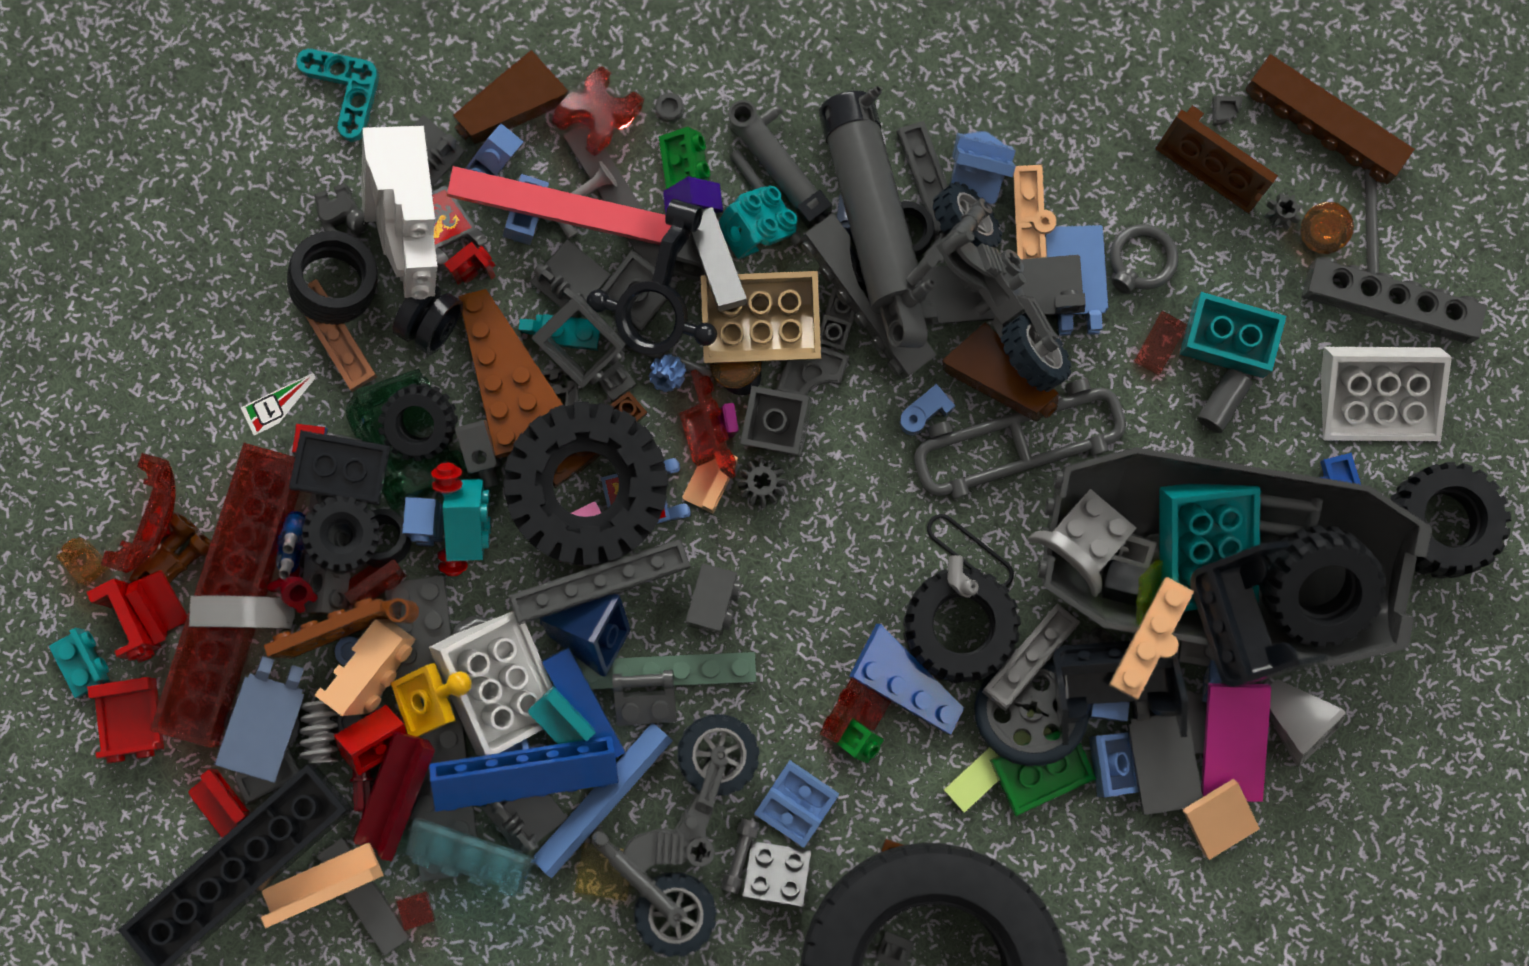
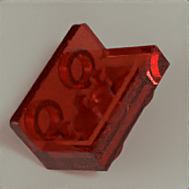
[344,559,407,607]

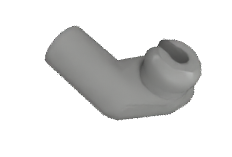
[947,556,979,598]

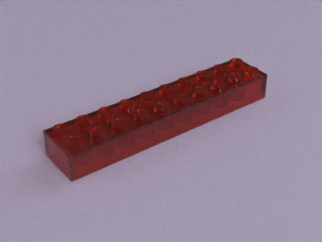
[150,443,300,748]

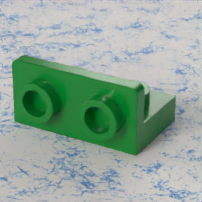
[658,127,710,189]

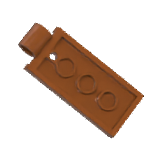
[264,598,419,659]

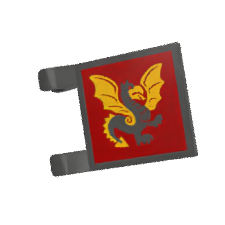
[432,186,487,272]

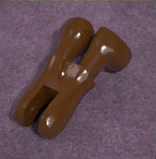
[129,512,216,583]

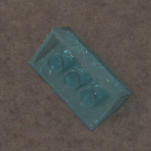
[406,818,537,897]

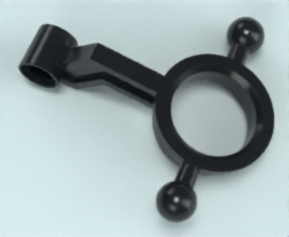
[587,199,717,355]

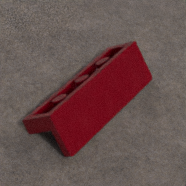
[353,732,435,861]

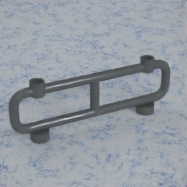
[914,378,1126,499]

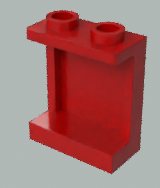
[86,579,162,663]
[87,677,164,764]

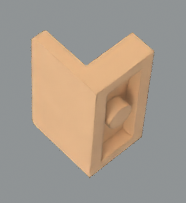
[683,447,739,514]

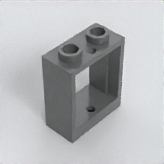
[532,293,626,388]

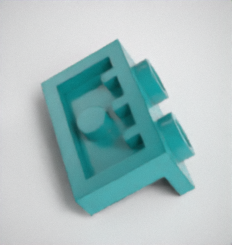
[49,627,110,698]

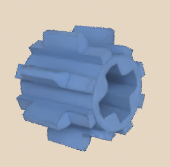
[648,354,687,392]

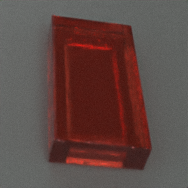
[1133,311,1188,375]

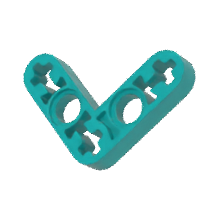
[296,49,379,142]

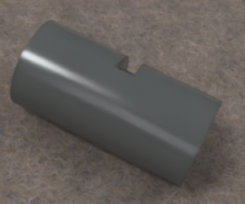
[1197,369,1253,433]

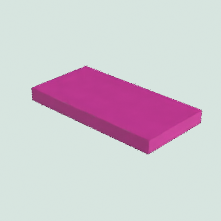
[1201,683,1271,802]

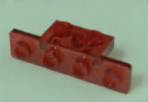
[679,369,736,479]
[820,678,891,743]

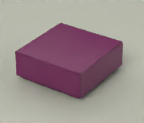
[717,403,739,439]

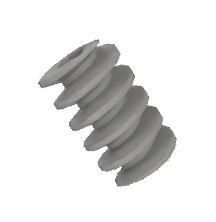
[299,701,339,763]

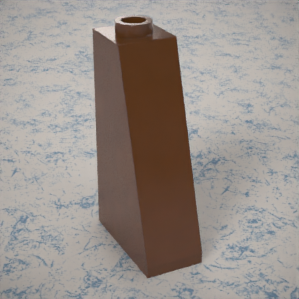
[453,50,571,145]
[942,322,1059,422]

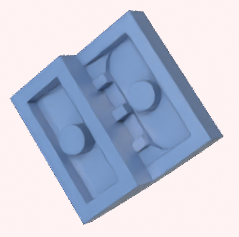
[754,760,839,848]

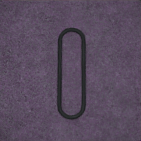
[927,514,1014,587]

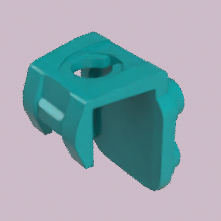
[718,186,797,259]

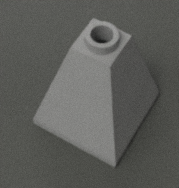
[1264,679,1347,767]

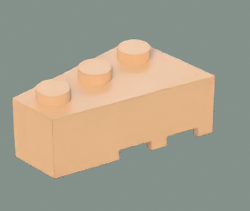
[315,619,416,716]

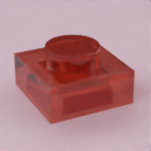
[396,891,436,931]

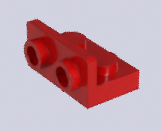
[444,242,496,285]

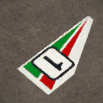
[241,373,316,435]

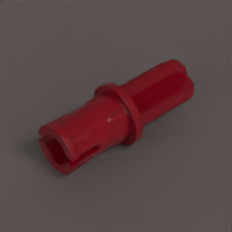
[350,769,374,812]

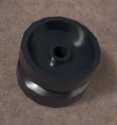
[392,286,463,355]

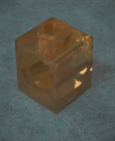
[56,537,111,586]

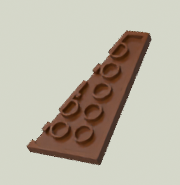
[458,289,563,459]

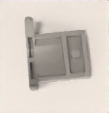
[1028,489,1136,597]

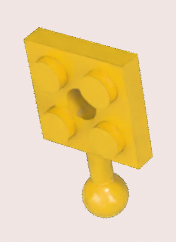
[391,663,472,737]

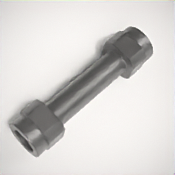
[721,818,759,894]

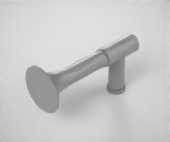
[544,161,617,240]

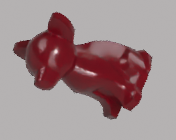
[266,562,318,613]

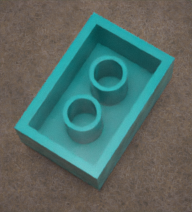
[1179,292,1287,378]

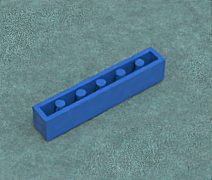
[429,736,618,812]

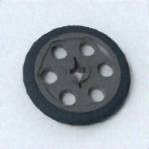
[974,661,1089,766]

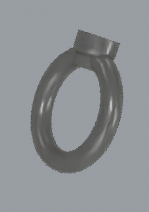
[1110,224,1179,294]

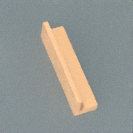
[261,843,384,928]

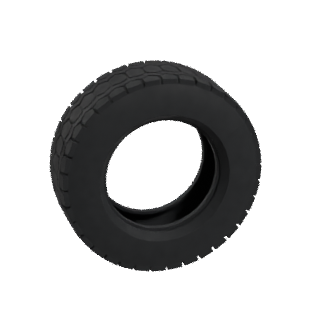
[801,843,1068,966]

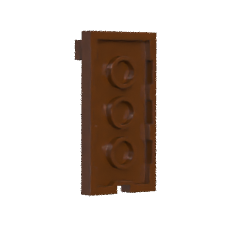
[1155,105,1278,214]

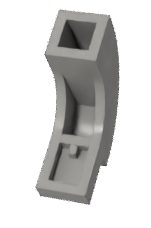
[189,596,295,629]

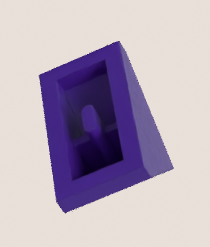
[663,176,723,214]

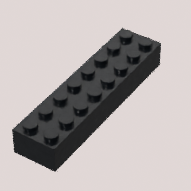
[118,764,354,966]

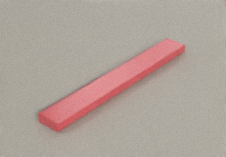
[447,166,671,245]

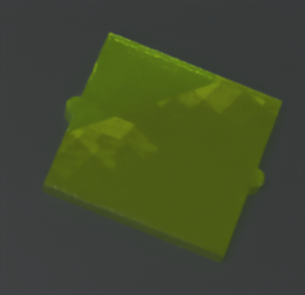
[1136,560,1162,625]

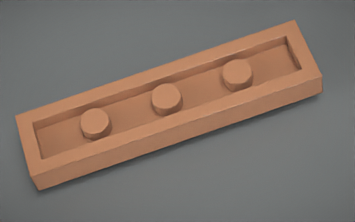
[305,279,377,392]

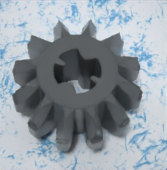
[737,458,787,508]

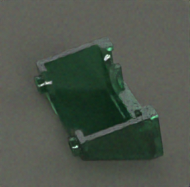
[346,368,468,510]

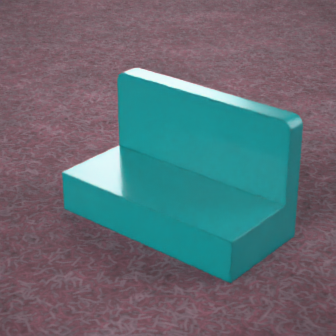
[528,686,595,744]

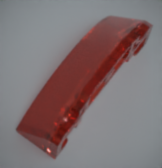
[100,453,176,573]

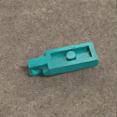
[519,314,600,351]

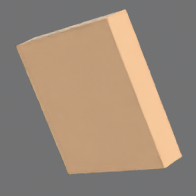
[1183,779,1260,860]

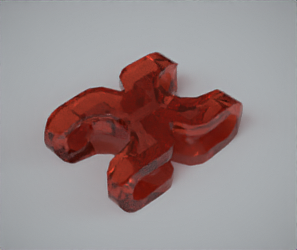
[552,66,645,156]

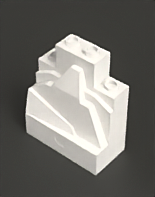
[361,126,437,299]

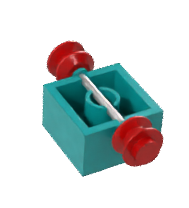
[431,463,491,576]

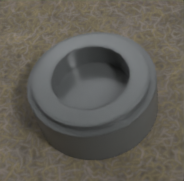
[655,93,684,123]

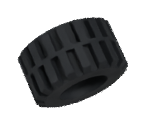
[378,383,458,461]

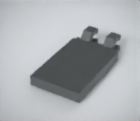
[1127,700,1202,815]

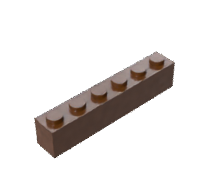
[1245,54,1415,185]

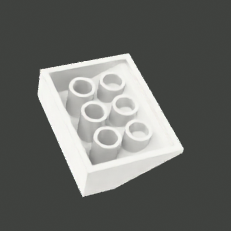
[1321,347,1452,441]
[429,611,552,756]

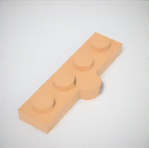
[1013,165,1057,259]
[1109,577,1194,700]

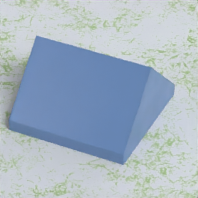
[1089,732,1138,797]

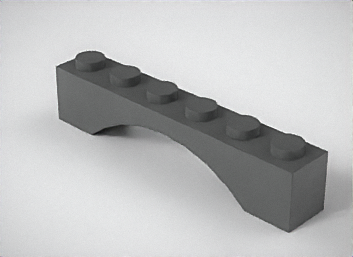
[801,213,936,379]

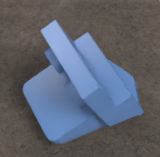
[950,131,1016,204]

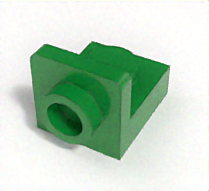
[830,714,884,763]

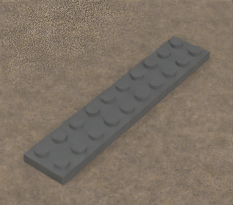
[385,575,482,882]

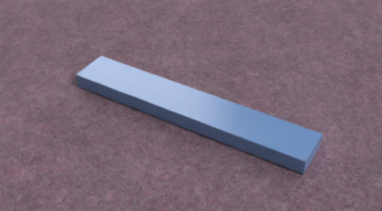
[532,723,673,878]

